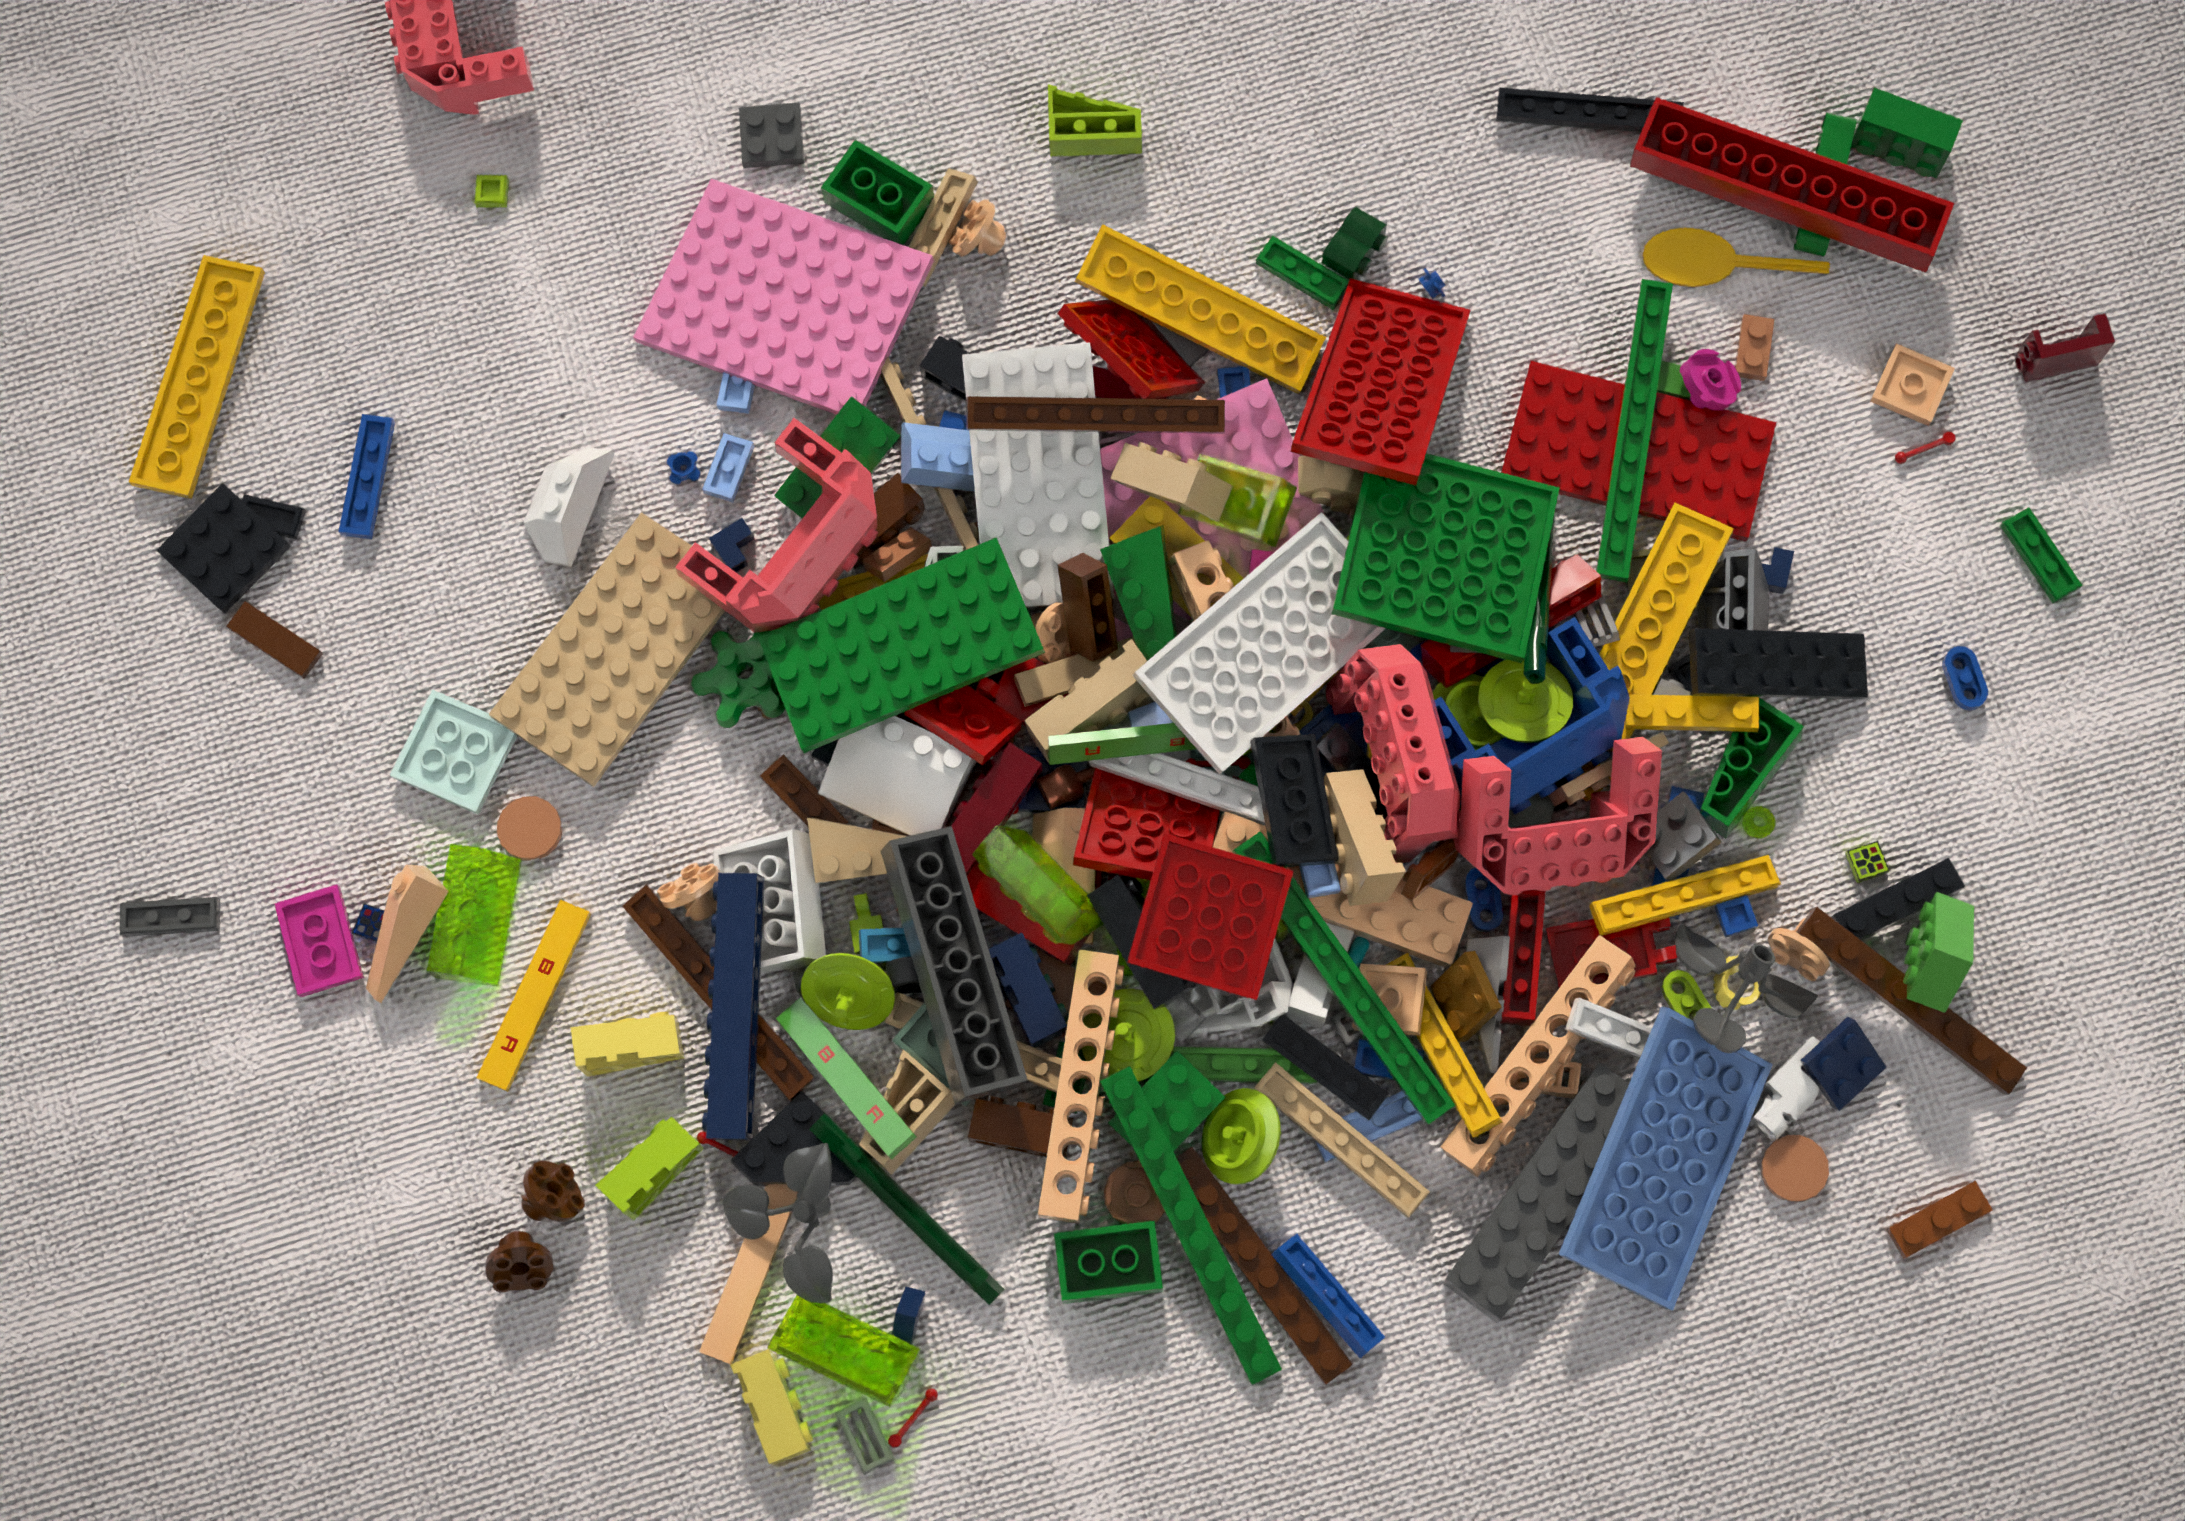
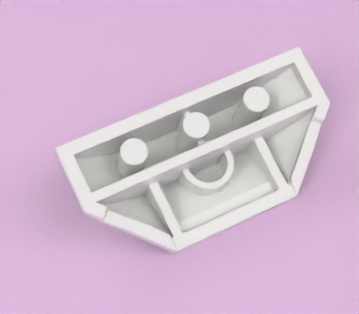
[524,447,615,567]

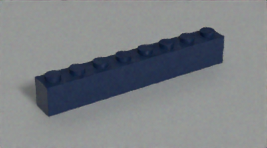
[702,873,765,1141]

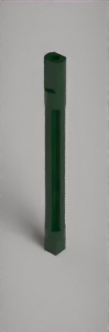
[1523,513,1555,684]
[809,1113,1004,1305]

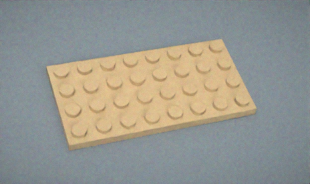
[489,512,725,787]

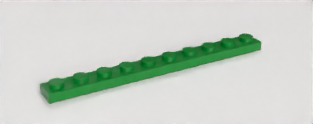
[1596,279,1673,583]
[1232,831,1455,1125]
[1100,1066,1282,1385]

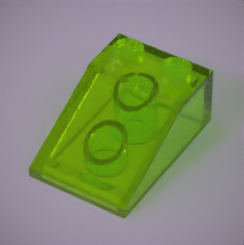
[1178,454,1297,548]

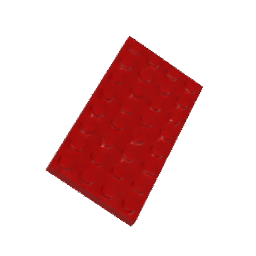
[1290,278,1471,485]
[1501,361,1777,542]

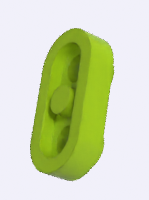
[1661,970,1712,1019]

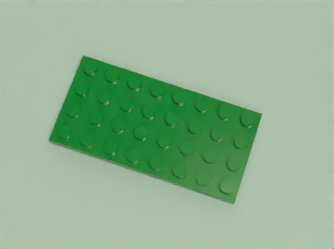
[758,537,1045,753]

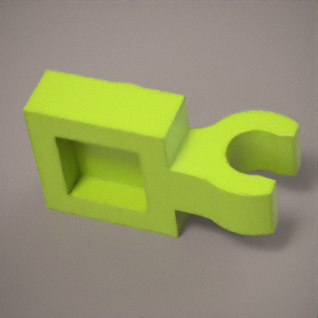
[849,893,884,954]

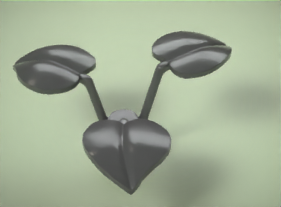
[1674,923,1818,1053]
[723,1143,833,1303]

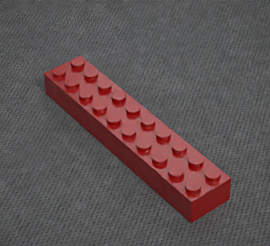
[1630,97,1955,273]

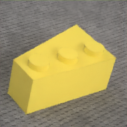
[570,1012,685,1077]
[730,1349,813,1465]

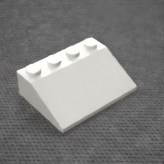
[818,716,977,836]
[713,829,826,973]

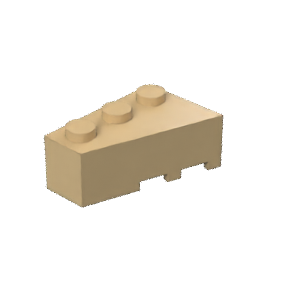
[807,818,907,883]
[859,1049,955,1175]

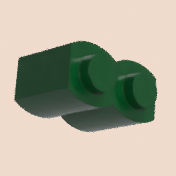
[1321,207,1388,280]

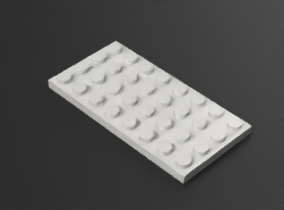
[962,342,1114,608]
[1132,512,1386,774]

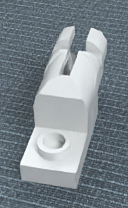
[1751,1036,1819,1141]

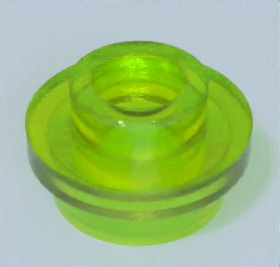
[1742,806,1776,839]

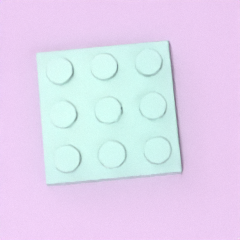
[390,689,517,815]

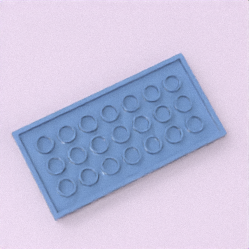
[1558,1007,1773,1311]

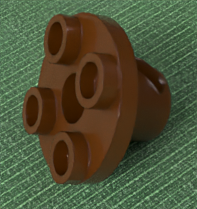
[521,1161,585,1222]
[485,1231,554,1293]

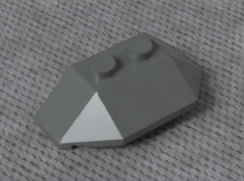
[1698,549,1769,631]

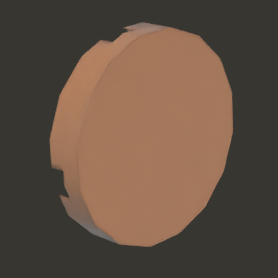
[497,796,562,861]
[1761,1135,1829,1202]
[1104,1161,1165,1224]

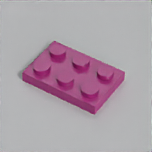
[275,884,364,997]

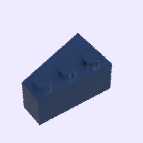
[989,932,1069,1048]

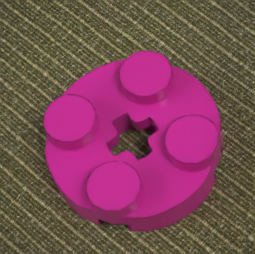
[1680,349,1741,410]

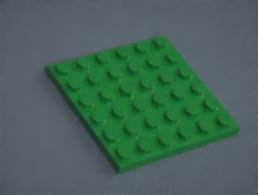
[1331,453,1560,663]

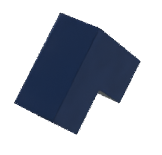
[709,518,755,573]
[1761,547,1794,594]
[890,1287,926,1350]

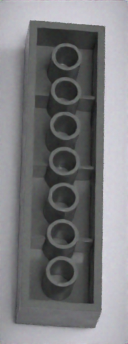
[881,826,1028,1104]
[1442,1063,1629,1323]

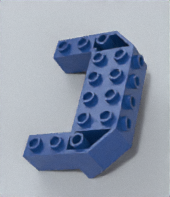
[1435,617,1630,815]

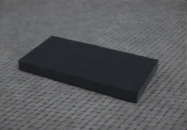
[1250,734,1339,867]

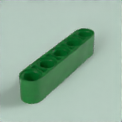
[1793,112,1857,257]

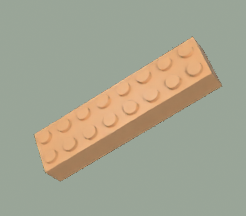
[1212,811,1473,967]

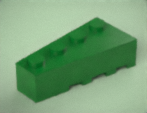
[1100,525,1177,661]
[1700,696,1804,839]

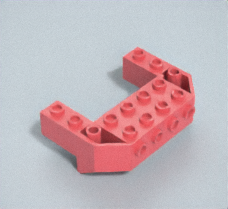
[385,0,534,115]
[675,418,878,633]
[1326,644,1460,863]
[1453,737,1662,895]

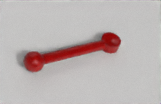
[1895,432,1956,464]
[1185,755,1251,769]
[697,1131,738,1157]
[888,1388,938,1448]

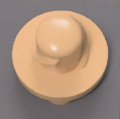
[948,199,1006,257]
[1031,602,1078,664]
[657,863,720,921]
[1768,918,1830,981]

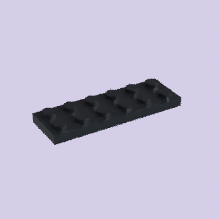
[1688,628,1868,699]

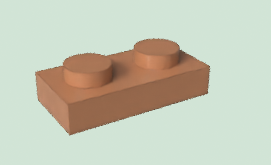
[1735,314,1775,381]
[862,527,932,582]

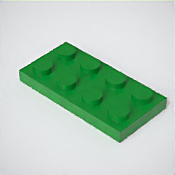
[774,396,901,519]

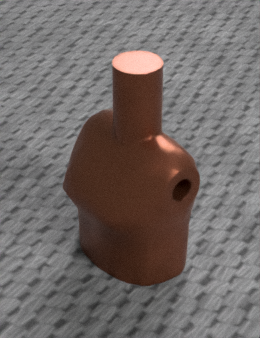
[1036,764,1095,809]

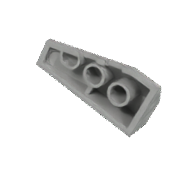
[1458,936,1510,1078]

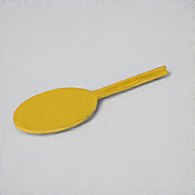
[1642,228,1830,287]

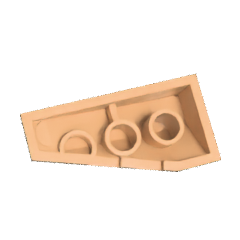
[1032,808,1096,945]
[366,864,449,1003]

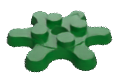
[691,630,785,728]

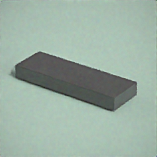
[120,897,220,937]

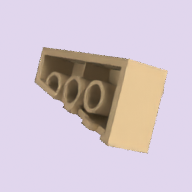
[1025,639,1153,762]
[1323,769,1406,906]

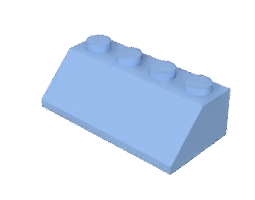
[901,422,975,492]

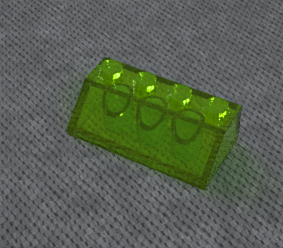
[972,825,1103,945]
[426,844,522,987]
[768,1295,920,1407]

